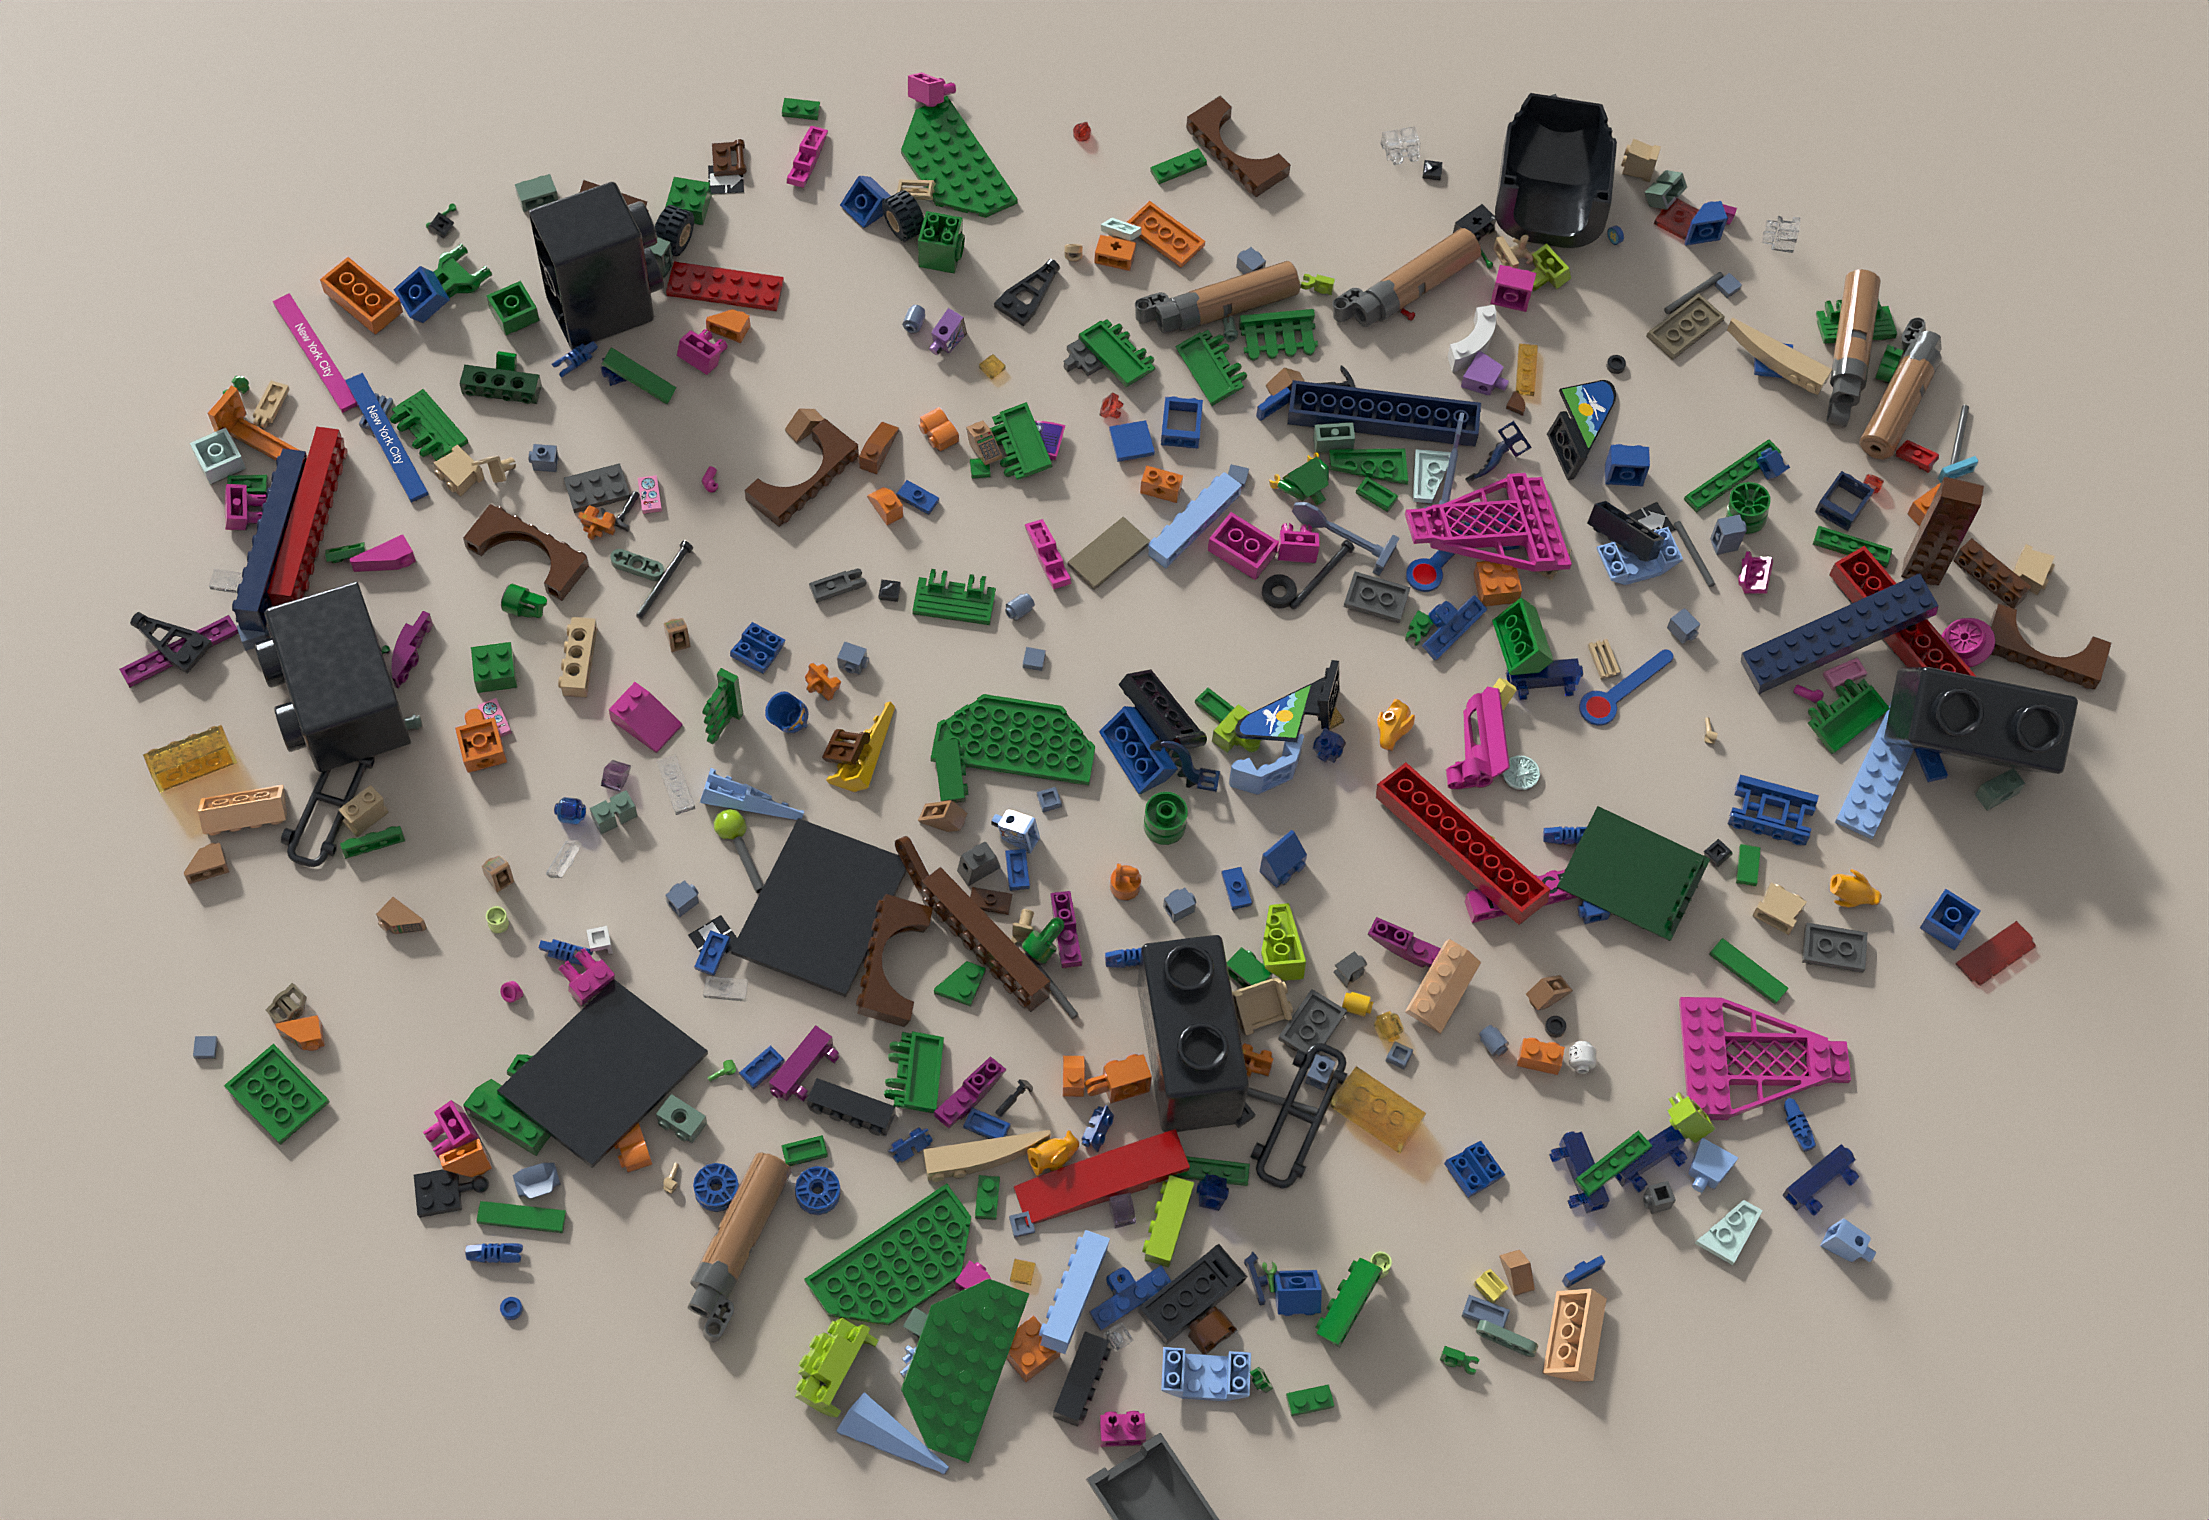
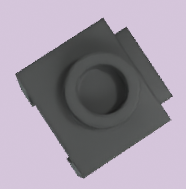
[1333,951,1367,988]

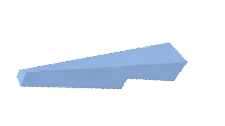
[700,768,804,820]
[836,1392,949,1474]

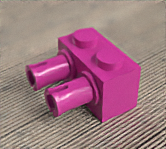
[908,72,956,107]
[676,329,728,375]
[225,484,266,530]
[1277,523,1320,563]
[558,948,615,1006]
[423,1100,481,1159]
[1100,1411,1146,1447]

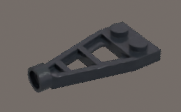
[994,259,1060,326]
[130,612,213,674]

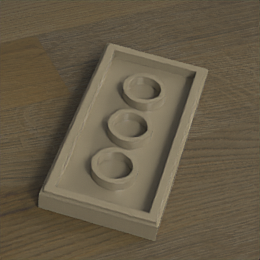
[1646,293,1725,360]
[1067,516,1150,590]

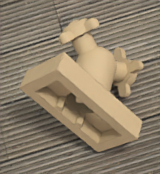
[1493,235,1536,269]

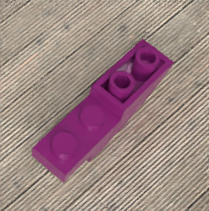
[391,611,433,688]
[1050,891,1082,968]
[1368,917,1441,968]
[933,1056,1006,1129]

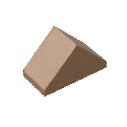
[1266,368,1305,396]
[785,408,824,443]
[1499,1249,1535,1296]

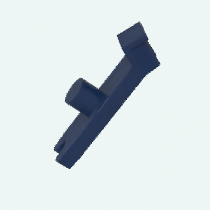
[1243,1252,1268,1306]

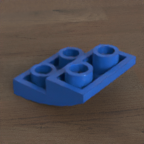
[730,622,786,674]
[1444,1141,1505,1198]

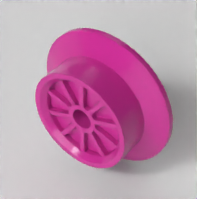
[1941,618,1995,668]

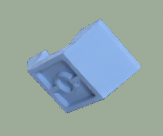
[1596,527,1683,585]
[1229,734,1304,795]
[1161,1347,1251,1401]

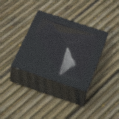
[1422,160,1443,180]
[428,212,454,239]
[878,579,901,602]
[1703,839,1733,867]

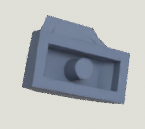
[513,1163,561,1199]

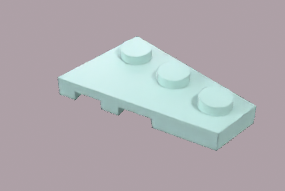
[1413,449,1451,503]
[1695,1200,1763,1265]

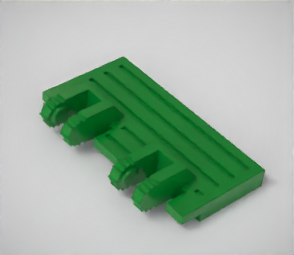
[1816,299,1897,344]
[1078,319,1155,388]
[1175,330,1248,406]
[390,389,469,461]
[990,402,1053,480]
[912,569,996,625]
[1808,679,1890,754]
[884,1031,944,1114]

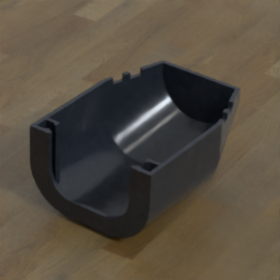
[1495,93,1617,248]

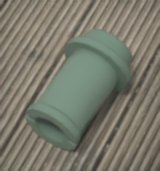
[1223,316,1238,341]
[404,714,422,730]

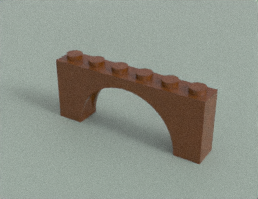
[1186,95,1291,197]
[744,418,859,527]
[463,504,589,601]
[1989,603,2112,690]
[856,894,933,1027]

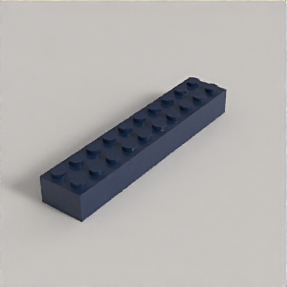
[1287,380,1481,447]
[232,448,307,632]
[1740,573,1939,694]

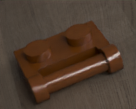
[712,139,747,177]
[822,729,870,765]

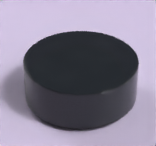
[1606,355,1626,374]
[1545,1016,1566,1038]

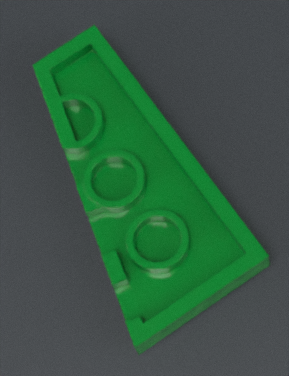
[1329,448,1408,485]

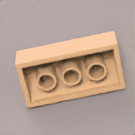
[198,785,287,835]
[1405,939,1481,1034]
[1543,1289,1607,1382]

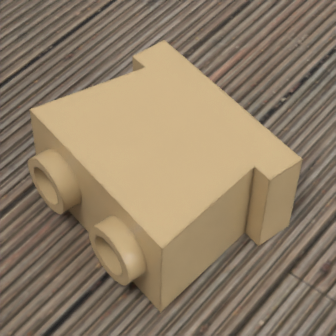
[1621,138,1661,182]
[433,445,485,497]
[2013,544,2055,595]
[338,785,389,837]
[1752,882,1807,935]

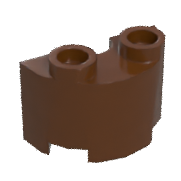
[1188,1306,1238,1355]

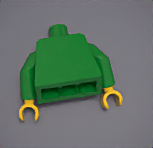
[1269,452,1329,506]

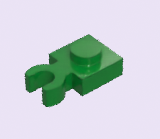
[1405,610,1434,646]
[1250,1367,1274,1393]

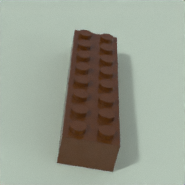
[1901,477,1984,586]
[922,867,1050,1012]

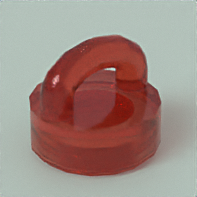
[1073,122,1091,142]
[1863,474,1884,494]

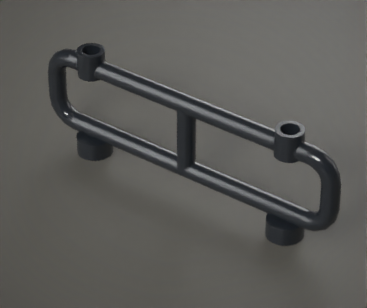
[281,757,375,867]
[1250,1043,1348,1189]

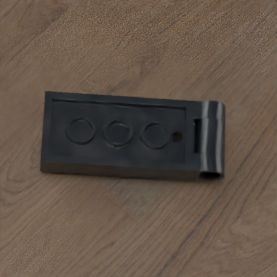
[1118,669,1207,749]
[1138,1244,1248,1345]

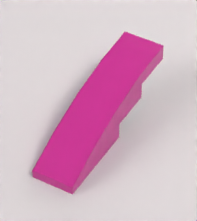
[786,126,828,188]
[1025,519,1071,590]

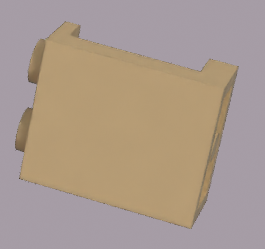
[1232,977,1293,1036]

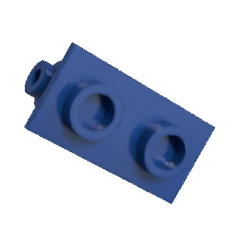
[1081,1105,1114,1152]
[888,1127,933,1163]

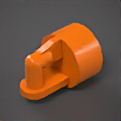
[1110,863,1142,900]

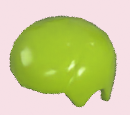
[713,809,747,840]

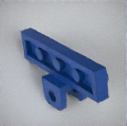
[1422,595,1487,660]
[1089,1265,1171,1330]

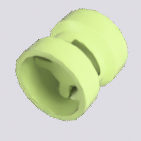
[486,906,509,933]
[1370,1251,1392,1279]

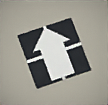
[708,164,744,194]
[1627,502,1676,532]
[688,915,737,956]

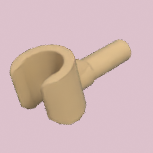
[1704,718,1718,744]
[663,1163,679,1194]

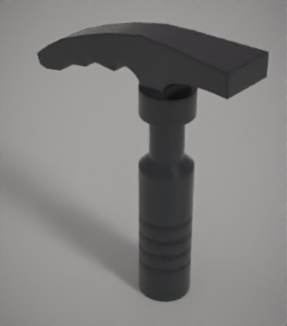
[1321,365,1355,388]
[601,491,640,532]
[995,1079,1033,1117]

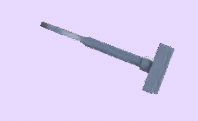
[1424,413,1464,520]
[1292,502,1400,576]

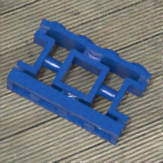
[1727,774,1819,845]

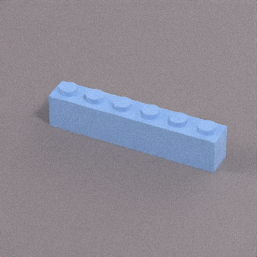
[1148,472,1242,568]
[1039,1230,1110,1354]

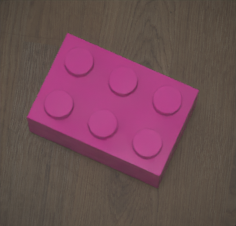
[1208,512,1279,580]

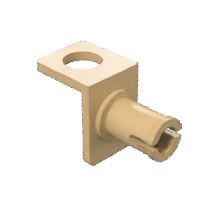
[471,456,516,483]
[1011,909,1034,953]

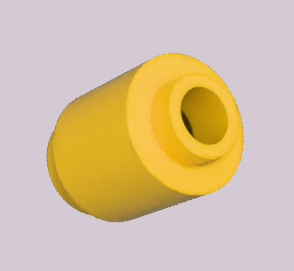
[1342,992,1374,1017]

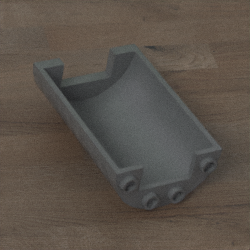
[1086,1432,1219,1520]

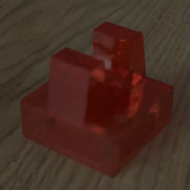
[1099,393,1123,419]

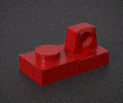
[1896,440,1939,473]

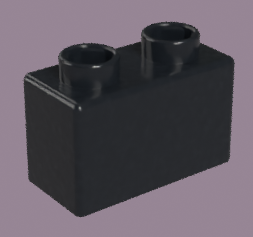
[529,182,664,350]
[254,581,411,772]
[1884,667,2078,774]
[1137,935,1249,1132]

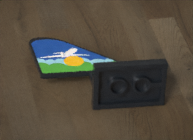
[1547,380,1616,480]
[1235,660,1340,742]

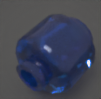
[554,797,586,824]

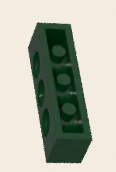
[459,364,542,404]

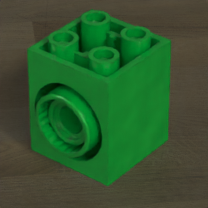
[918,211,965,274]

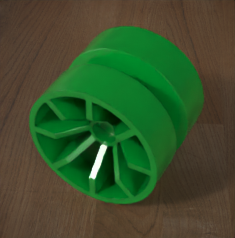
[1726,482,1771,534]
[1143,792,1188,845]

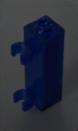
[1505,658,1583,700]
[1615,1125,1688,1193]
[1549,1131,1610,1214]
[1782,1144,1859,1216]

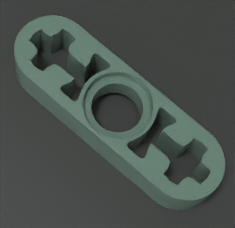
[610,549,665,581]
[1476,1320,1539,1357]

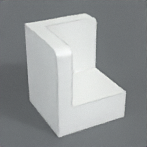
[587,926,613,954]

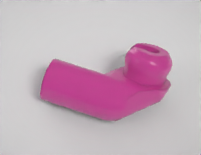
[702,466,718,492]
[1794,684,1824,703]

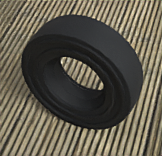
[1262,574,1297,609]

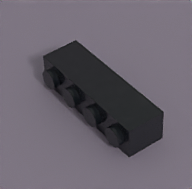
[1587,501,1665,562]
[807,1078,896,1136]
[1053,1331,1111,1427]

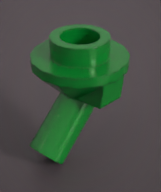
[223,376,250,394]

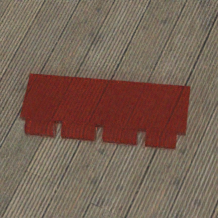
[1955,921,2036,986]

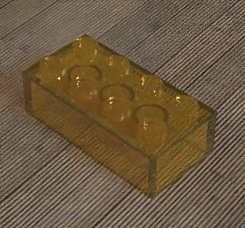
[143,725,238,793]
[1330,1066,1426,1154]

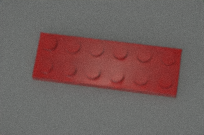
[666,261,784,312]

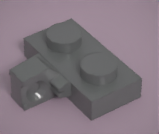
[1063,339,1103,376]

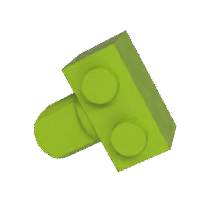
[1531,244,1571,291]
[1212,704,1261,753]
[1667,1092,1715,1143]

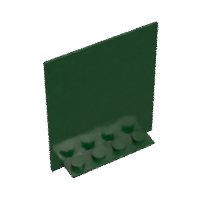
[1557,806,1710,941]

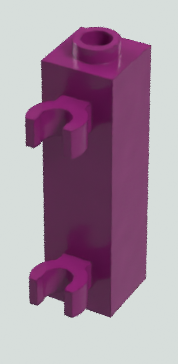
[769,1025,839,1102]

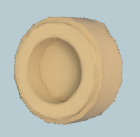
[1064,244,1083,261]

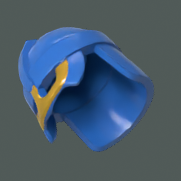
[765,691,809,733]

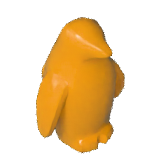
[1377,699,1415,751]
[1830,869,1882,908]
[1027,1130,1080,1175]

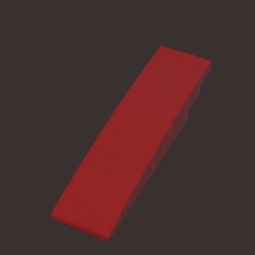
[1014,1129,1190,1226]

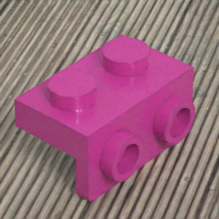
[1738,551,1773,594]

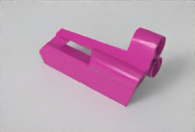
[1446,686,1510,789]

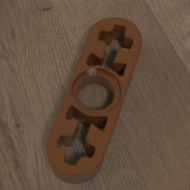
[895,836,929,893]

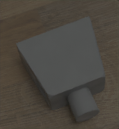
[957,842,1001,886]

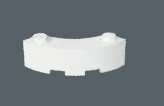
[1447,305,1496,372]

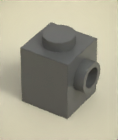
[1643,1181,1676,1214]

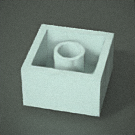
[190,428,246,484]

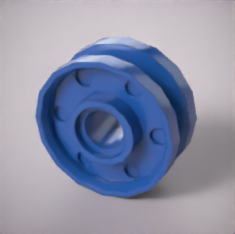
[693,1163,739,1212]
[795,1166,840,1215]

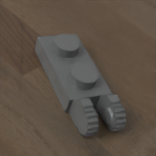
[809,568,867,603]

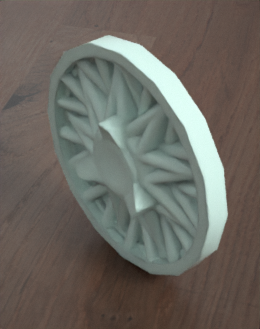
[1502,755,1540,790]

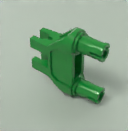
[433,243,492,298]

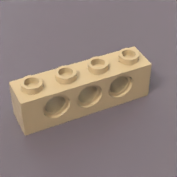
[558,617,598,698]

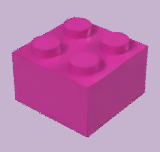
[1490,265,1536,312]

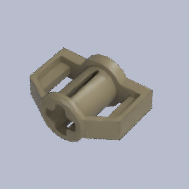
[265,983,307,1023]

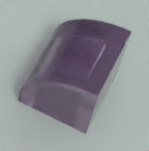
[601,760,631,792]
[1109,1193,1136,1228]

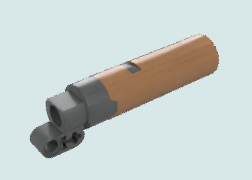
[1333,228,1481,327]
[1135,261,1301,333]
[1827,269,1881,427]
[1859,317,1942,459]
[688,1152,792,1342]

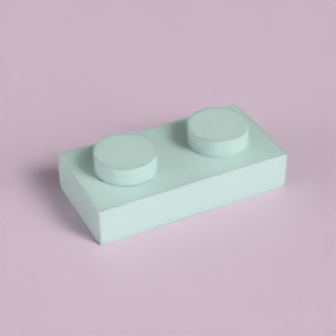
[1101,218,1141,241]

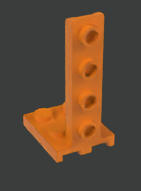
[207,385,299,460]

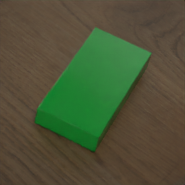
[1356,476,1398,512]
[1195,687,1234,723]
[1736,844,1761,886]
[781,1135,828,1166]

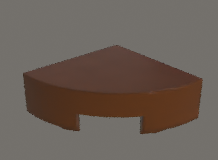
[1506,391,1525,416]

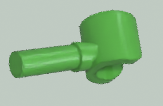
[708,1060,736,1082]
[1262,1261,1277,1292]

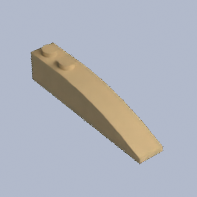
[1727,317,1832,395]
[923,1130,1051,1182]

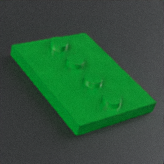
[224,1043,330,1145]

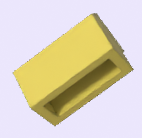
[1493,678,1517,710]
[1474,1269,1509,1304]

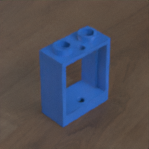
[1161,396,1203,449]

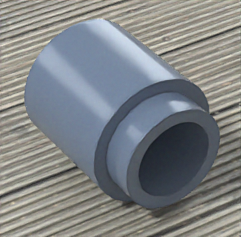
[902,305,926,333]
[1005,593,1035,620]
[1479,1025,1509,1056]

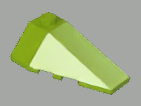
[1261,903,1306,981]

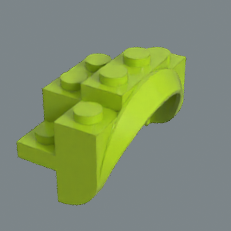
[795,1318,879,1418]

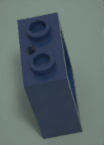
[1815,471,1874,531]

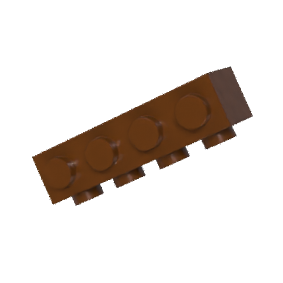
[1954,538,2032,609]

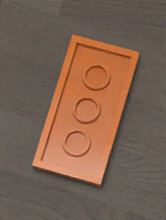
[1126,201,1206,268]

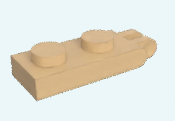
[253,380,290,428]

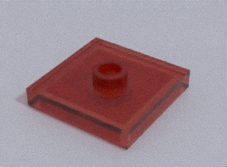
[1654,197,1699,240]

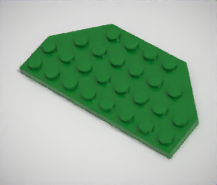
[901,96,1018,218]
[931,694,1095,785]
[804,1183,971,1326]
[901,1278,1030,1463]

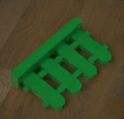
[1239,309,1318,361]
[702,668,744,744]

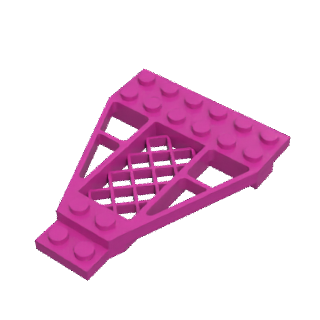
[1405,473,1572,572]
[1679,997,1851,1120]

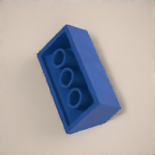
[1099,706,1178,794]

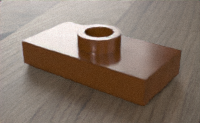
[970,887,1013,915]

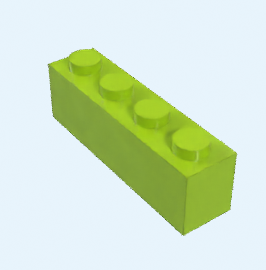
[1142,1175,1194,1268]

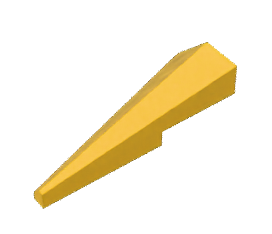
[826,701,895,792]

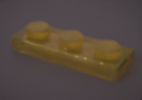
[1515,343,1538,396]

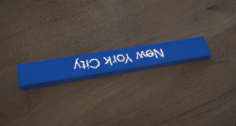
[345,372,429,503]

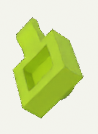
[1301,274,1335,295]

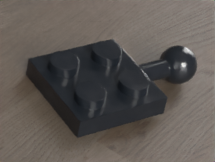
[414,1169,489,1218]

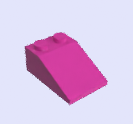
[608,682,683,753]

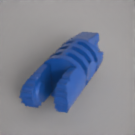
[552,341,598,378]
[1543,826,1587,845]
[538,939,593,966]
[1105,948,1141,968]
[1784,1098,1816,1152]
[465,1243,523,1263]

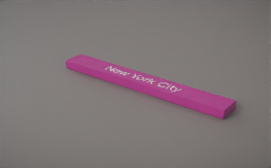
[273,293,358,413]

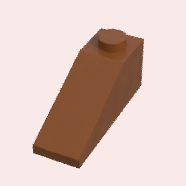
[859,422,899,474]

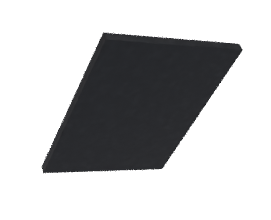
[731,818,907,997]
[497,979,708,1168]

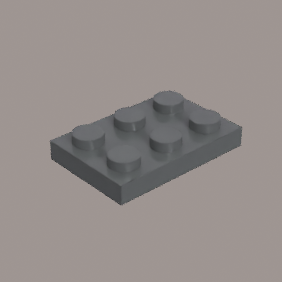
[564,463,630,513]
[1343,571,1411,623]
[1802,923,1868,973]
[1278,989,1347,1061]

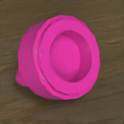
[500,981,523,1003]

